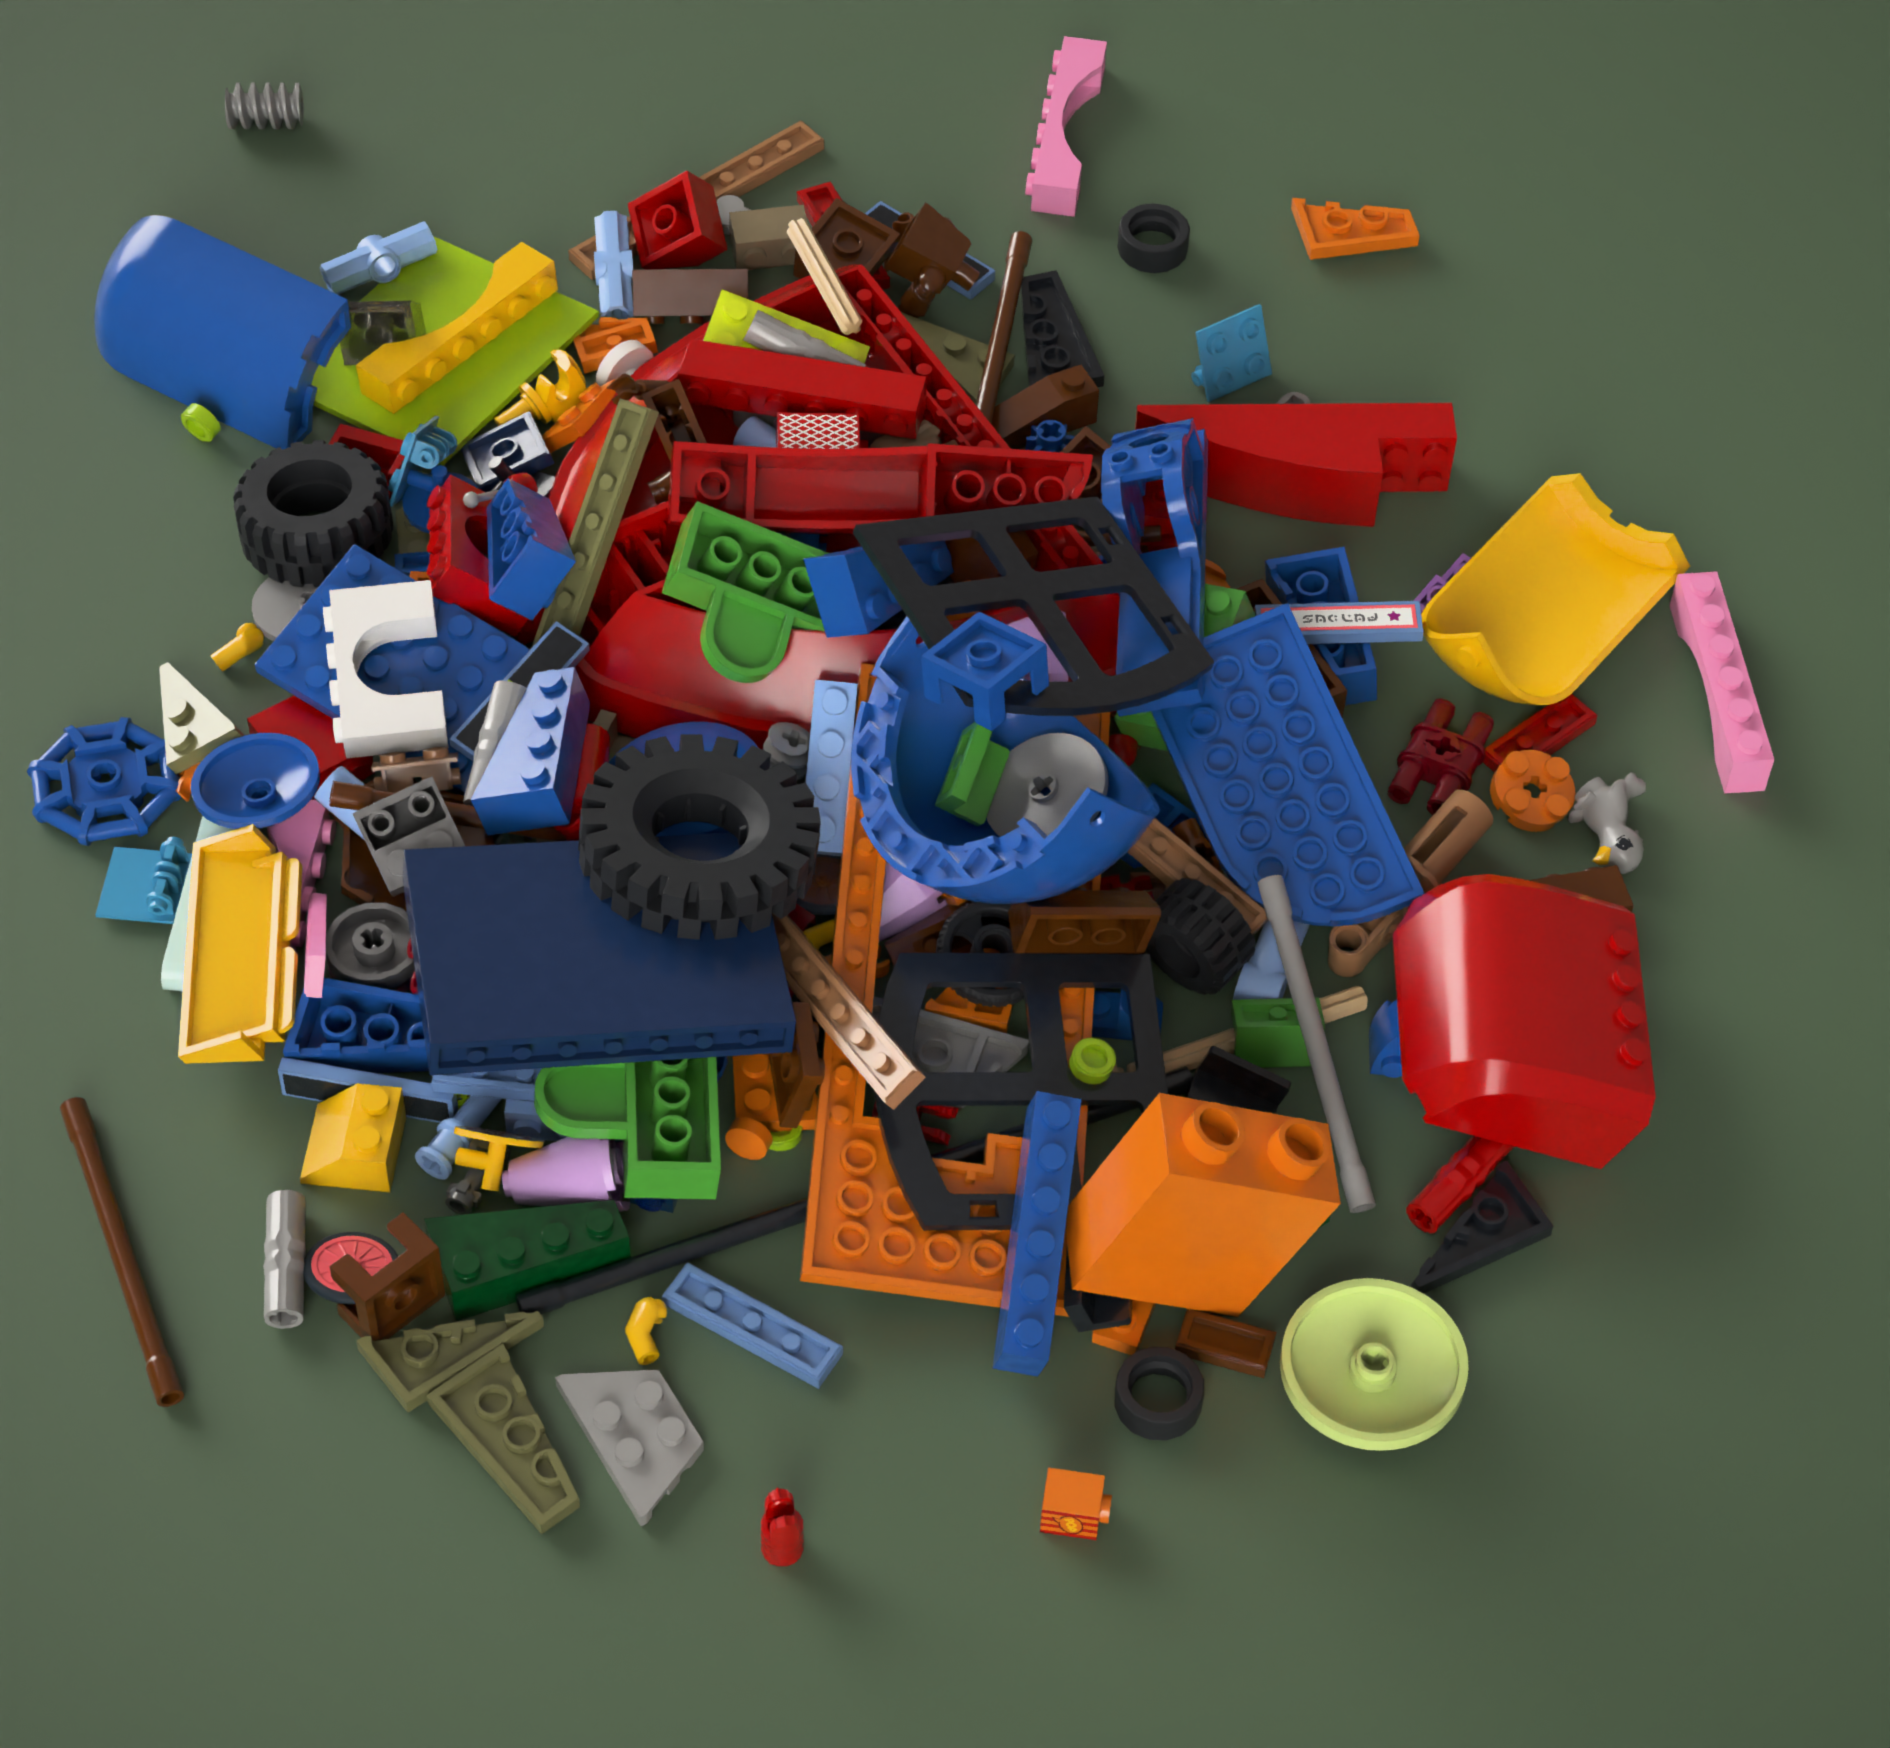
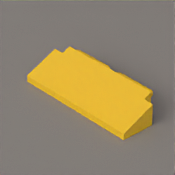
[178,824,302,1064]

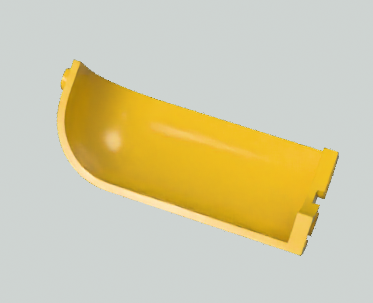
[1421,473,1690,705]

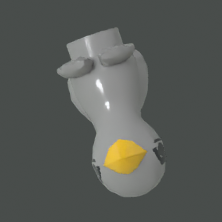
[1568,772,1646,874]

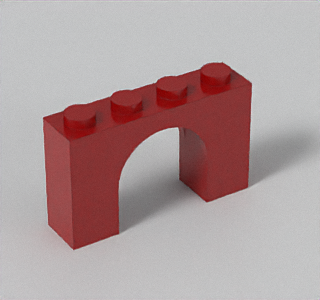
[427,474,528,637]

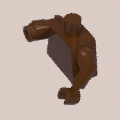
[885,202,980,318]
[607,373,707,505]

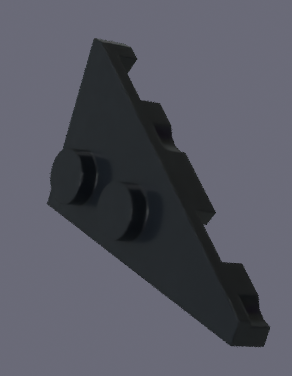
[1411,1160,1554,1294]

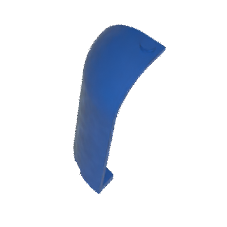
[94,215,351,450]

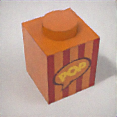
[1040,1467,1112,1540]

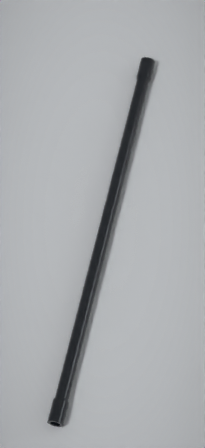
[515,1066,1192,1315]

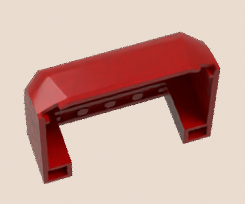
[1393,874,1656,1169]

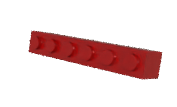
[678,339,926,439]

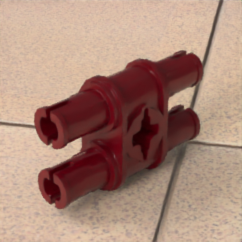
[1388,698,1494,815]

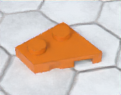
[542,379,616,453]

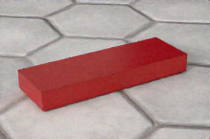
[1483,694,1598,773]

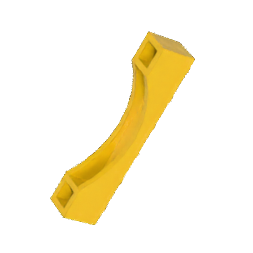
[356,242,558,414]

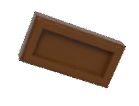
[1175,1309,1277,1379]

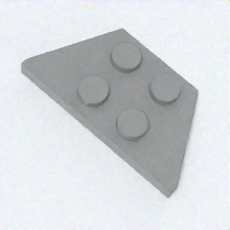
[872,996,1029,1108]
[555,1370,704,1526]

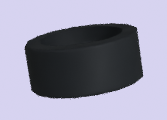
[1117,203,1190,273]
[1114,1346,1204,1441]

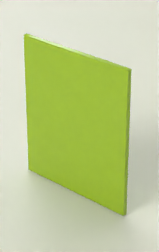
[311,236,599,466]

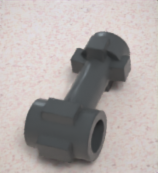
[445,1139,511,1215]

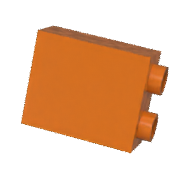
[1066,1093,1341,1317]

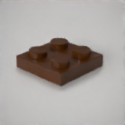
[769,1002,825,1128]

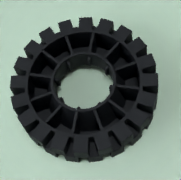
[578,734,821,940]

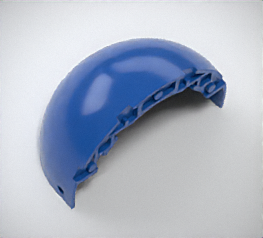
[851,617,1159,904]

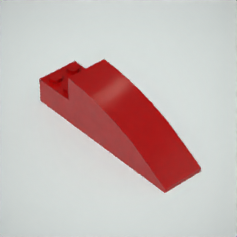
[1135,403,1457,527]

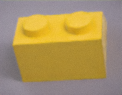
[300,1083,406,1193]

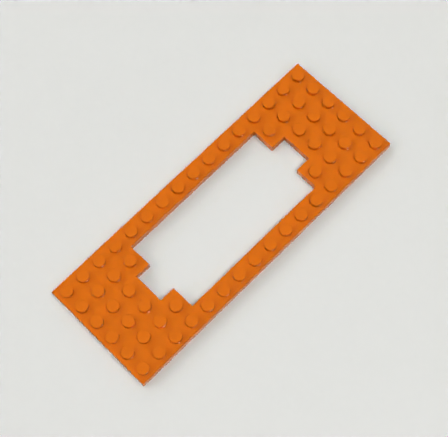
[800,663,1110,1317]

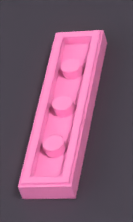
[304,893,327,998]

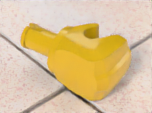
[493,350,586,426]

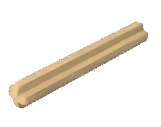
[787,218,862,335]

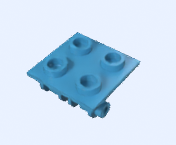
[1191,304,1272,402]
[388,416,457,507]
[95,837,192,924]

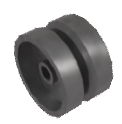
[326,903,415,994]

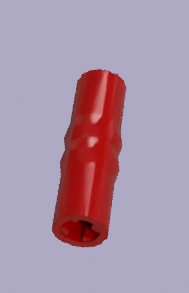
[1406,1136,1514,1234]

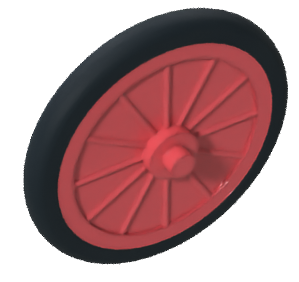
[304,1232,398,1304]

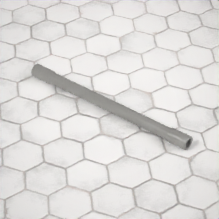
[1257,875,1376,1213]

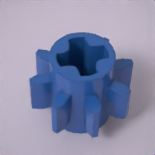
[1026,420,1075,452]

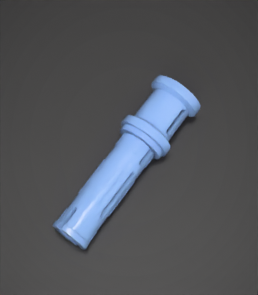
[415,1095,502,1180]

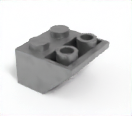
[352,776,465,897]

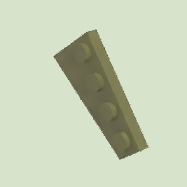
[427,1343,580,1534]

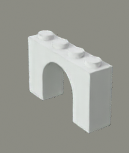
[323,580,449,758]

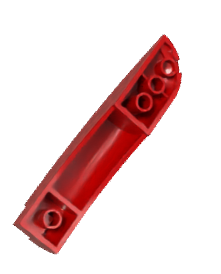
[668,441,1093,535]

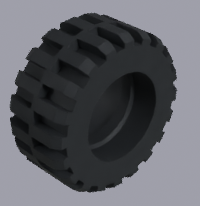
[233,440,394,587]

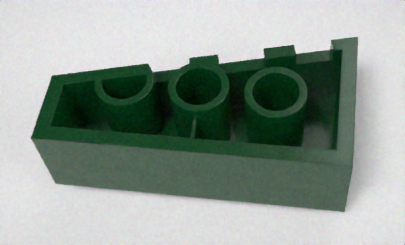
[424,1200,631,1321]

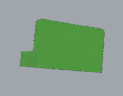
[935,722,1010,826]
[1231,997,1325,1068]

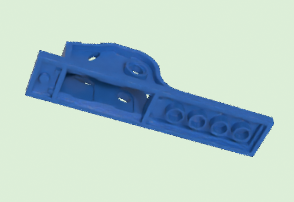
[1101,419,1208,717]

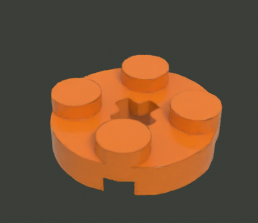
[1490,750,1576,832]

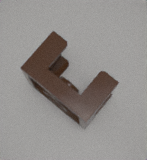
[793,198,900,279]
[330,1212,446,1341]

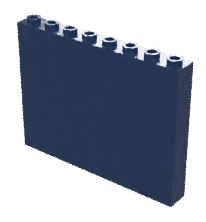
[403,833,796,1075]

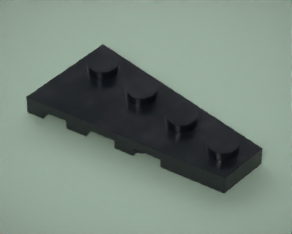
[1020,270,1104,387]

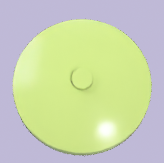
[1280,1278,1469,1451]

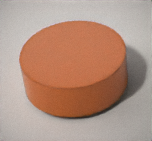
[725,1117,773,1160]

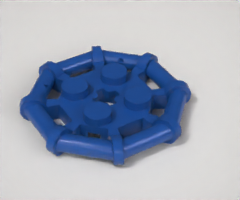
[27,717,181,846]

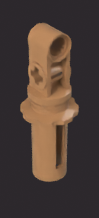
[1327,790,1493,977]

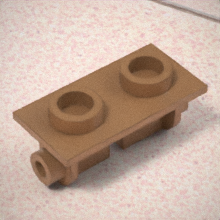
[371,747,461,793]

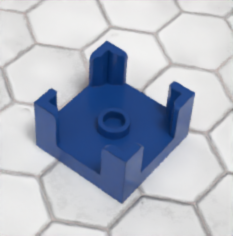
[921,612,1049,731]

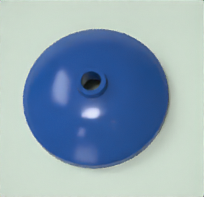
[191,733,320,829]

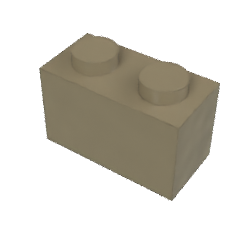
[729,204,807,270]

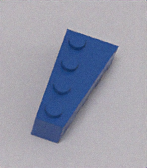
[487,478,576,620]
[803,540,954,638]
[1265,547,1377,705]
[471,667,590,835]
[283,978,429,1073]

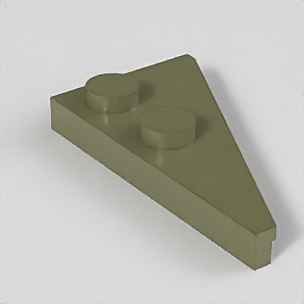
[901,312,1015,405]

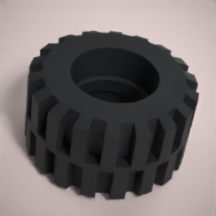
[1146,878,1255,995]

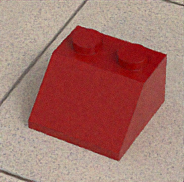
[627,170,728,270]

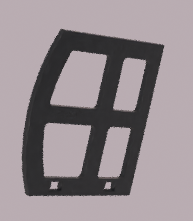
[853,497,1214,716]
[874,953,1168,1231]

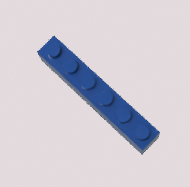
[992,1091,1081,1377]

